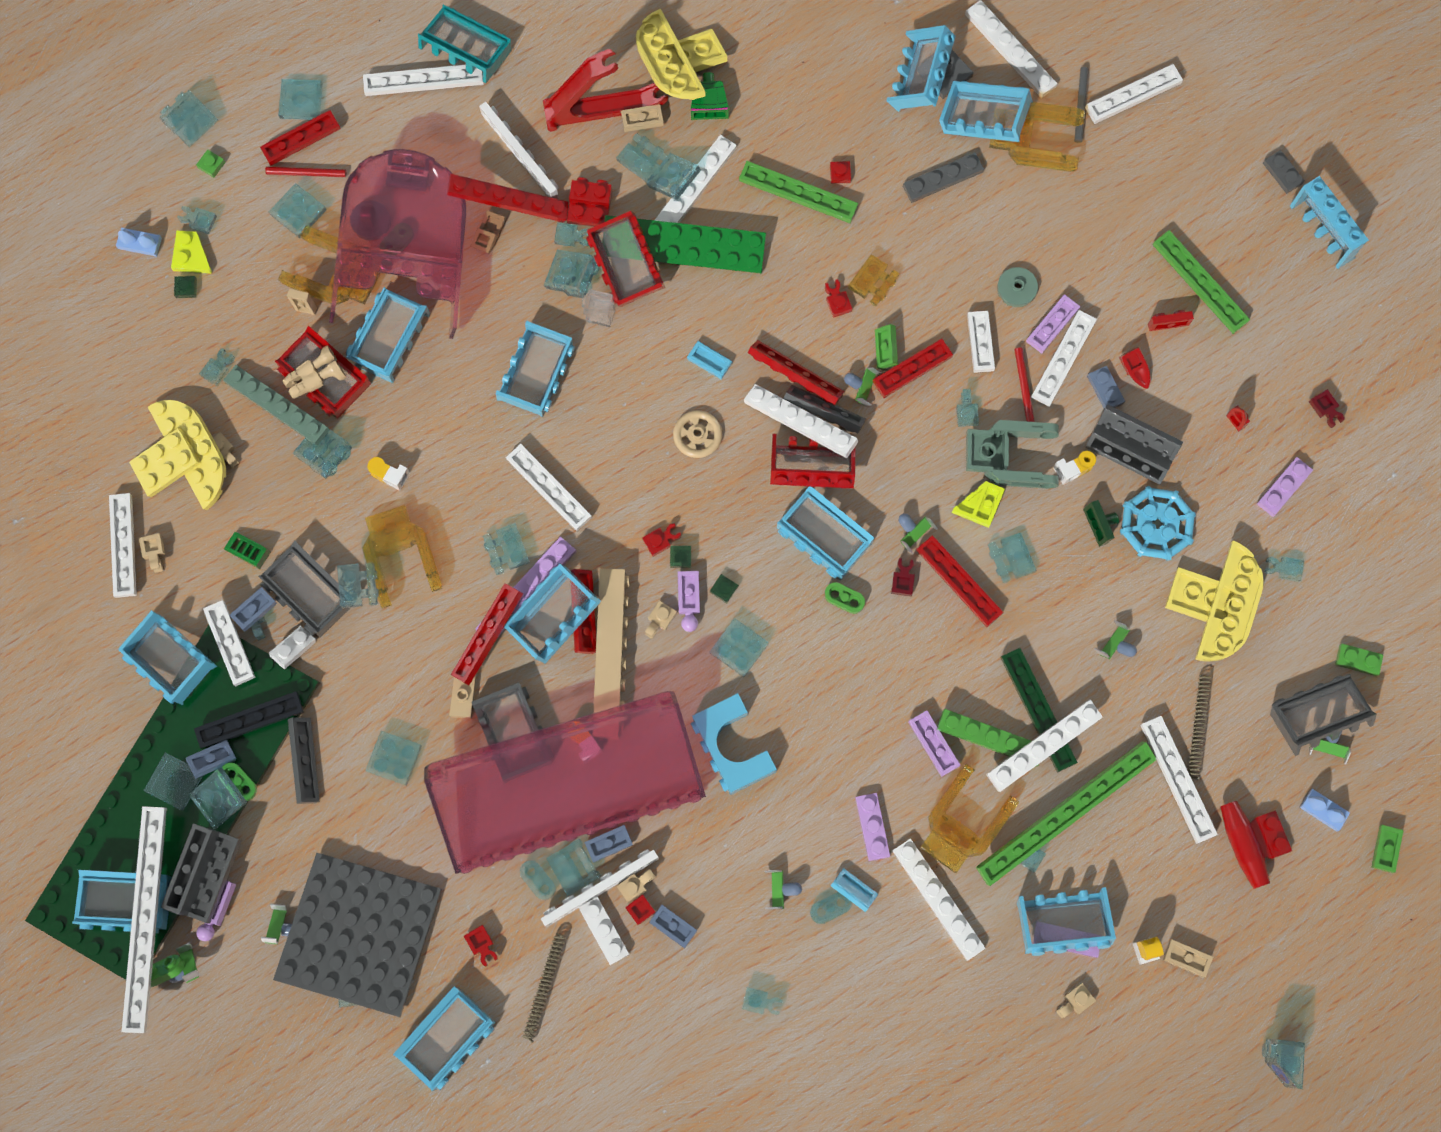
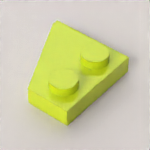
[171,230,212,274]
[952,481,1005,528]

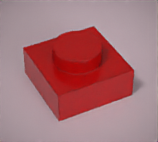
[830,161,851,184]
[625,895,656,925]

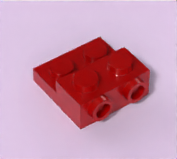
[567,177,613,227]

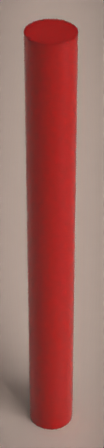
[265,166,346,177]
[1014,347,1035,422]

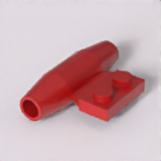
[1220,801,1292,889]

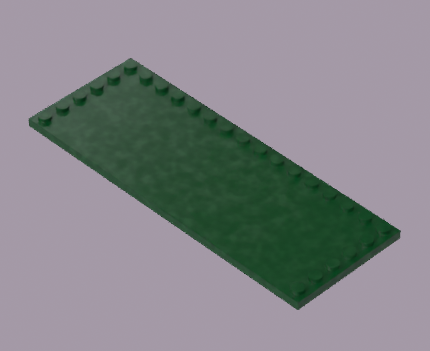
[25,625,320,980]

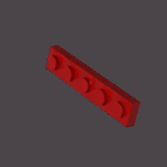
[748,340,845,405]
[916,535,1004,627]
[451,583,523,685]

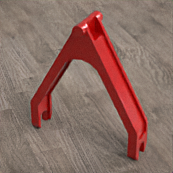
[543,49,669,132]

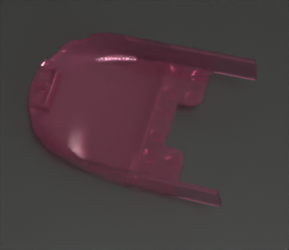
[329,149,466,339]

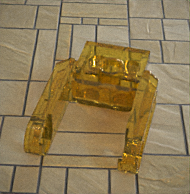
[989,102,1085,172]
[278,226,382,305]
[362,505,443,609]
[920,764,1019,874]

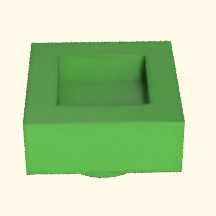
[196,149,226,178]

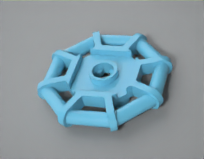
[1120,486,1196,561]

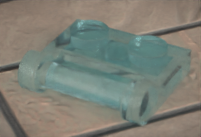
[546,839,601,896]

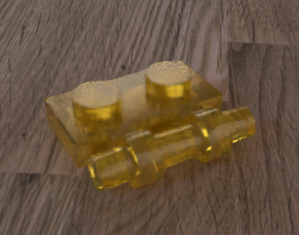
[848,254,899,306]

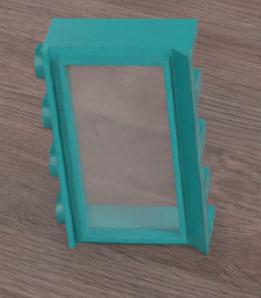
[418,4,511,83]

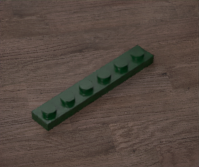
[1000,648,1078,773]

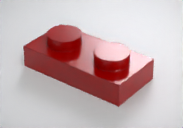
[1148,310,1194,331]

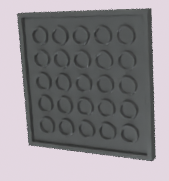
[273,853,442,1018]

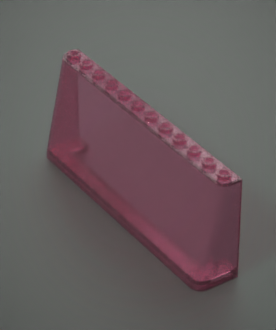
[424,691,706,874]

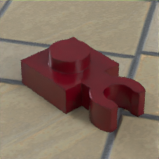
[1309,389,1345,428]
[891,558,915,597]

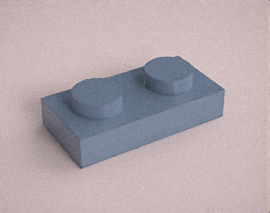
[1087,366,1125,410]
[229,587,277,632]
[186,740,236,779]
[584,825,633,863]
[649,905,697,949]

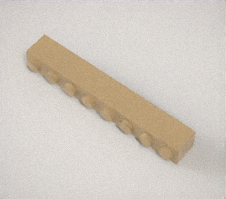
[592,569,630,740]

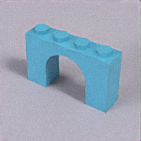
[690,693,777,795]

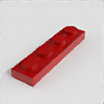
[260,110,341,166]
[873,339,953,398]
[570,569,596,654]

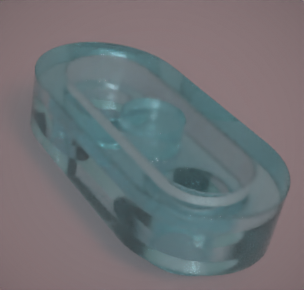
[520,861,556,900]
[810,892,852,924]

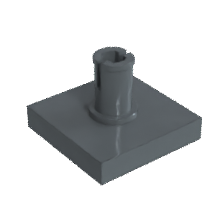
[917,50,974,99]

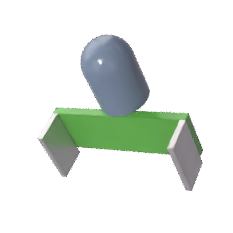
[844,367,882,406]
[898,513,938,554]
[1095,620,1137,659]
[1309,731,1351,765]
[764,870,802,909]
[261,904,292,945]
[169,942,200,983]

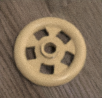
[673,410,722,458]

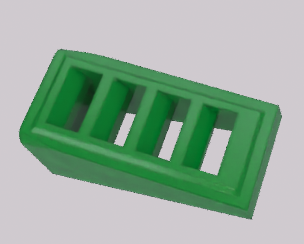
[224,532,271,570]

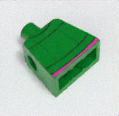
[691,72,729,120]

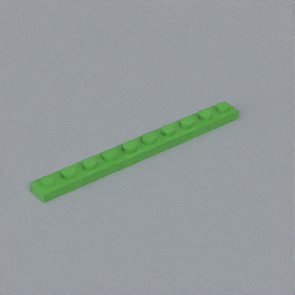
[976,741,1157,886]

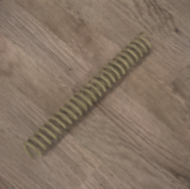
[1188,674,1211,779]
[522,933,566,1043]

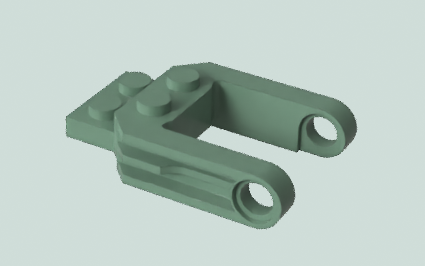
[966,420,1059,489]

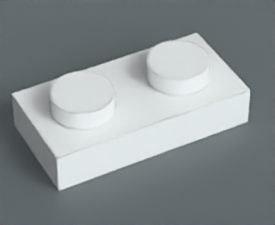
[269,625,316,670]

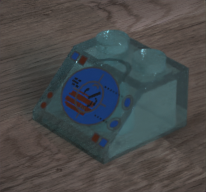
[1262,1039,1305,1089]

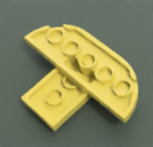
[636,9,727,100]
[129,400,226,510]
[1165,541,1263,662]

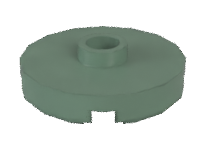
[997,267,1038,307]

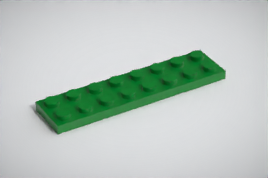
[602,215,766,274]

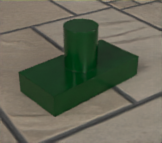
[1083,500,1119,547]

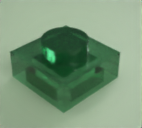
[174,276,197,298]
[670,546,691,568]
[710,574,739,604]

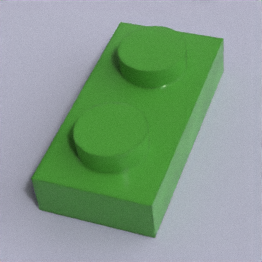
[875,324,898,370]
[1335,644,1383,676]
[1371,825,1404,873]

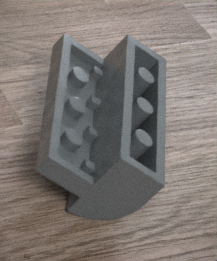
[1085,405,1183,484]
[161,824,242,924]

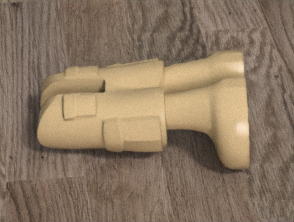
[283,345,347,399]

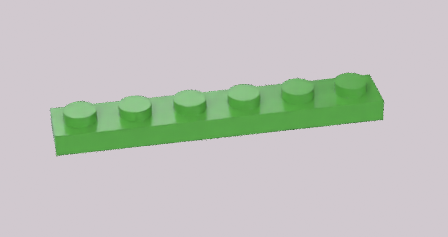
[739,161,858,224]
[1152,230,1250,334]

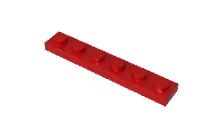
[447,174,568,223]

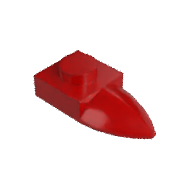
[1119,347,1150,389]
[1226,405,1250,432]

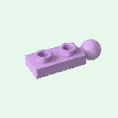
[678,571,700,632]
[196,881,236,941]

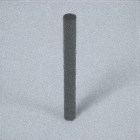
[1074,67,1088,143]

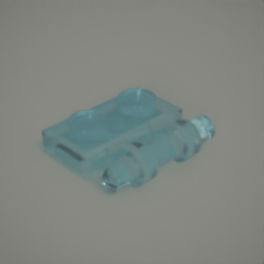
[616,133,669,183]
[483,523,530,575]
[988,532,1037,583]
[337,563,379,608]

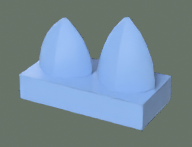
[116,228,162,257]
[1300,789,1350,832]

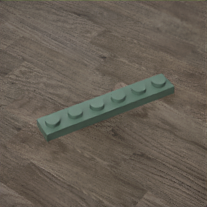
[223,365,330,446]

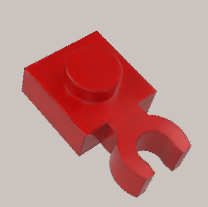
[825,279,852,318]
[642,523,681,557]
[464,925,498,967]

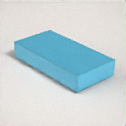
[687,341,732,380]
[831,868,878,912]

